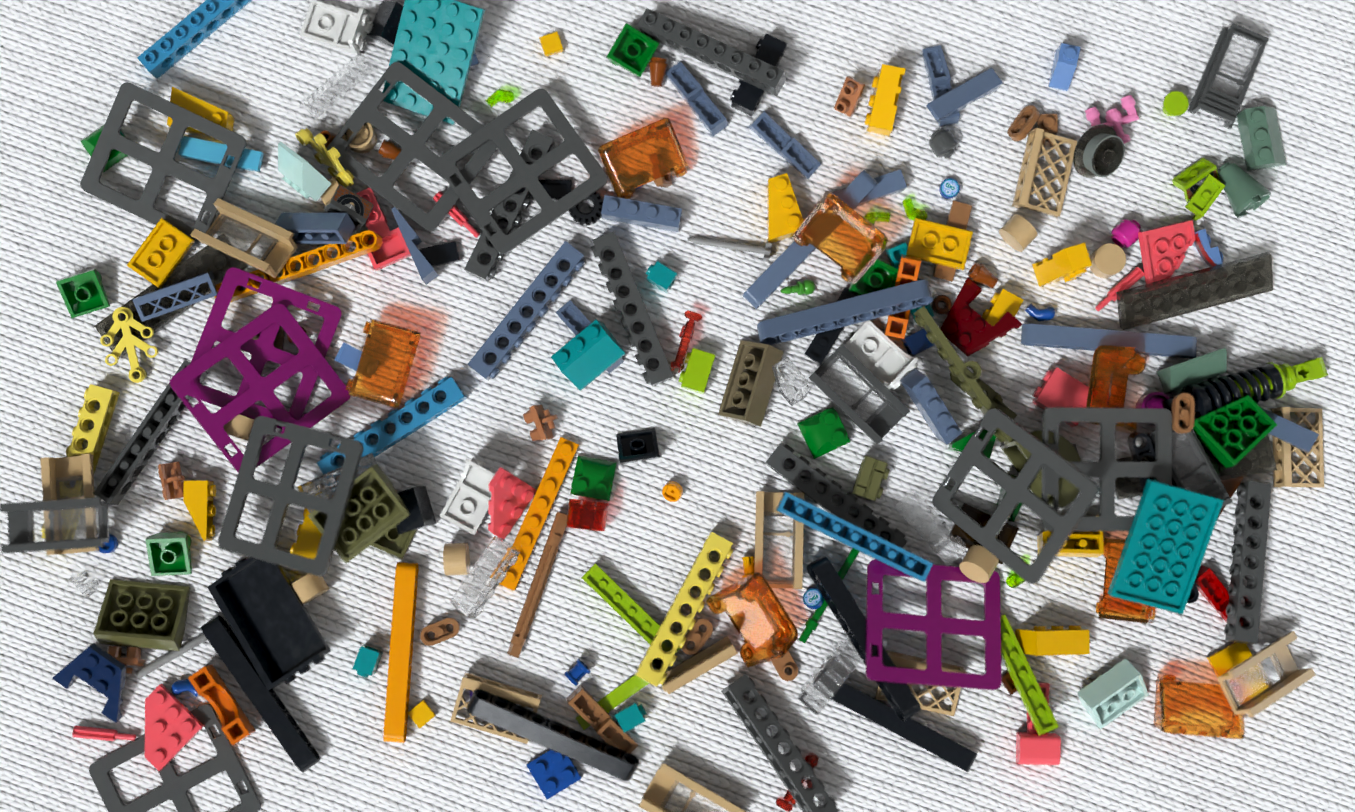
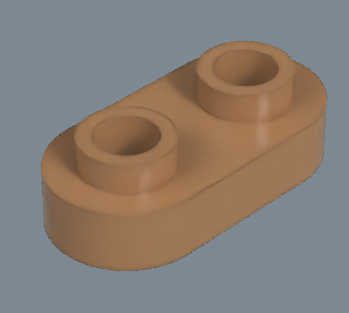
[1008,105,1040,141]
[1172,393,1195,434]
[420,618,460,646]
[682,619,713,655]
[768,643,798,681]

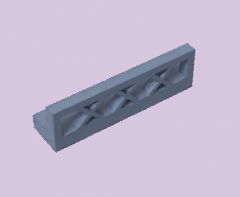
[132,271,218,322]

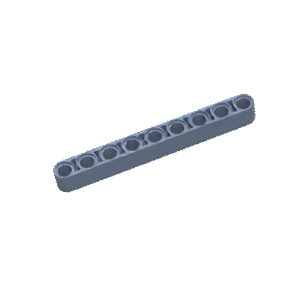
[742,170,879,309]
[757,280,933,345]
[1021,324,1197,358]

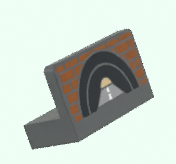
[323,185,374,230]

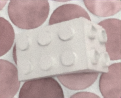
[299,0,373,56]
[844,320,919,390]
[440,458,498,535]

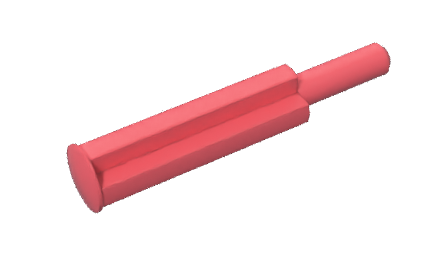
[433,191,480,238]
[1095,267,1144,311]
[72,725,136,741]

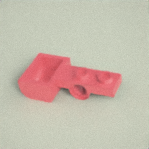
[355,188,411,271]
[1016,683,1061,765]

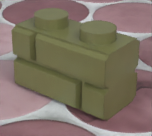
[851,456,890,502]

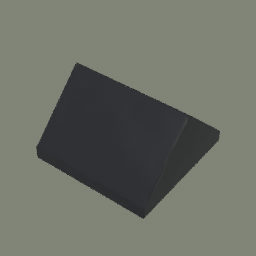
[367,1,403,47]
[616,428,660,464]
[396,486,437,534]

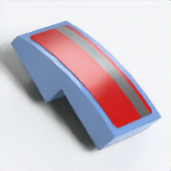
[1194,229,1223,270]

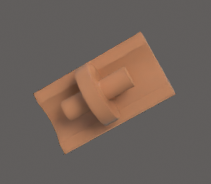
[834,76,865,117]
[523,405,558,441]
[158,462,185,500]
[107,646,145,674]

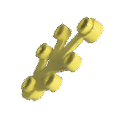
[295,128,354,188]
[100,307,159,383]

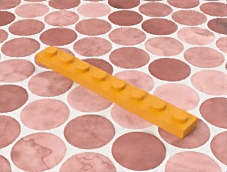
[496,437,579,591]

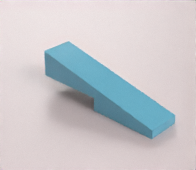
[178,136,264,172]

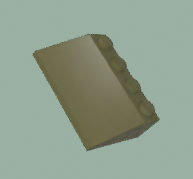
[308,464,410,564]
[93,579,190,651]

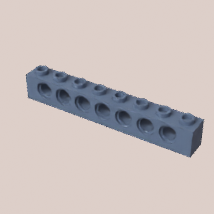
[467,241,585,381]

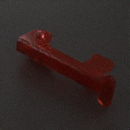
[671,310,702,373]
[775,751,819,812]

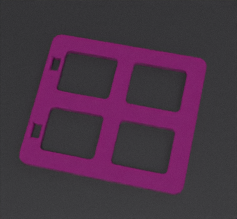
[188,267,342,429]
[170,304,351,472]
[866,559,1002,690]

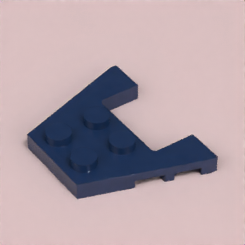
[53,643,127,723]

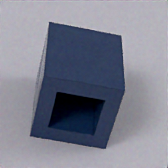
[902,329,935,357]

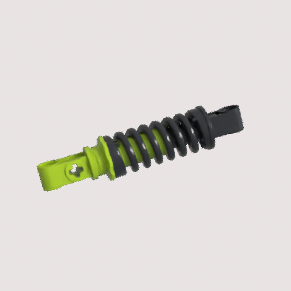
[1161,357,1328,420]

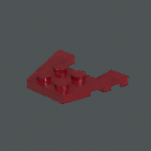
[940,278,1022,357]

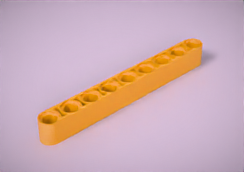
[214,230,383,302]
[383,562,419,743]

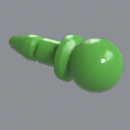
[780,279,815,295]

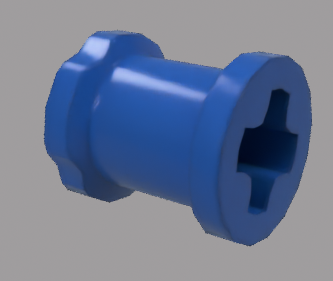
[564,659,591,686]

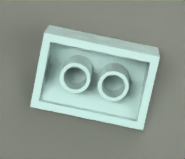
[278,141,332,201]
[1077,658,1149,729]

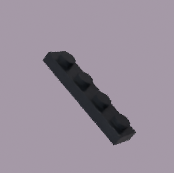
[804,288,858,365]

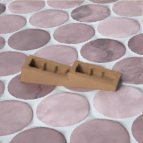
[932,200,972,282]
[566,685,638,754]

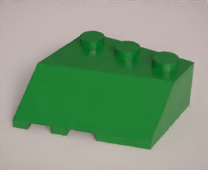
[1193,395,1277,468]

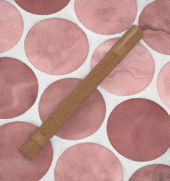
[507,512,570,658]

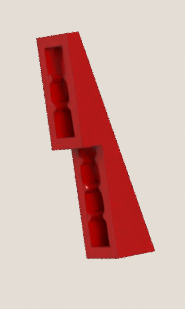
[1195,565,1243,626]

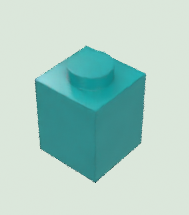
[646,261,677,293]
[352,645,383,678]
[615,701,647,733]

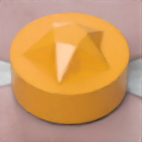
[662,481,683,502]

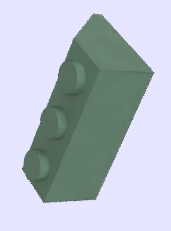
[1236,106,1287,172]
[1156,348,1227,395]

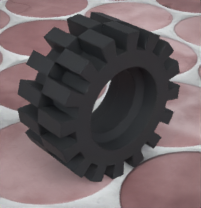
[569,192,603,225]

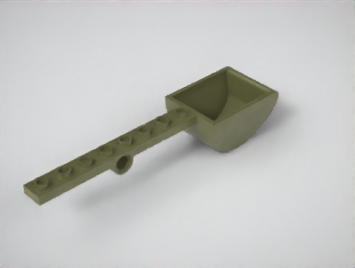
[914,306,1081,508]

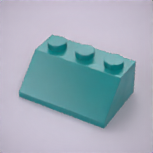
[551,319,626,391]

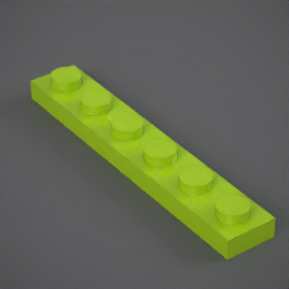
[582,563,680,655]
[1001,615,1059,736]

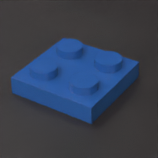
[526,749,582,800]

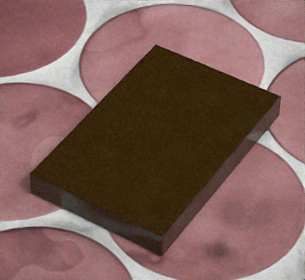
[947,503,1019,565]

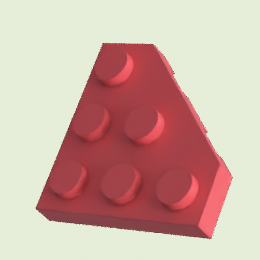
[1138,220,1196,290]
[488,467,537,540]
[145,684,204,771]

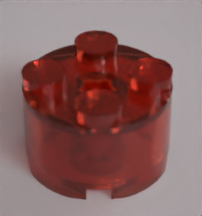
[566,499,609,531]

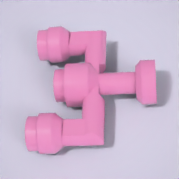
[1085,95,1139,144]

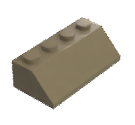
[718,340,784,427]

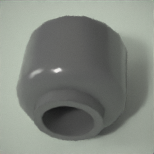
[929,128,958,159]

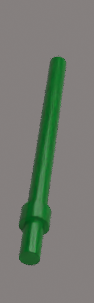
[798,548,860,643]

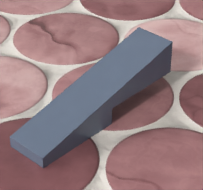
[922,45,960,127]
[665,61,728,137]
[926,68,1003,121]
[748,111,821,179]
[823,169,907,207]
[391,207,439,285]
[556,300,624,374]
[1260,407,1319,453]

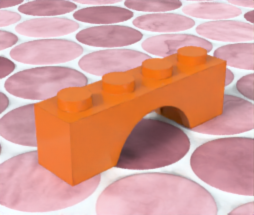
[885,255,921,339]
[188,664,256,746]

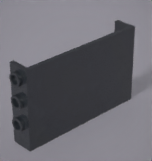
[207,557,331,691]

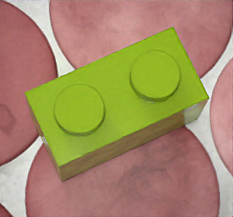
[678,348,715,394]

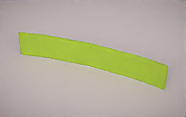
[576,675,649,730]

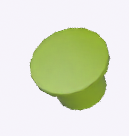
[1162,91,1189,116]

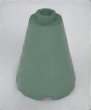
[1218,162,1271,218]

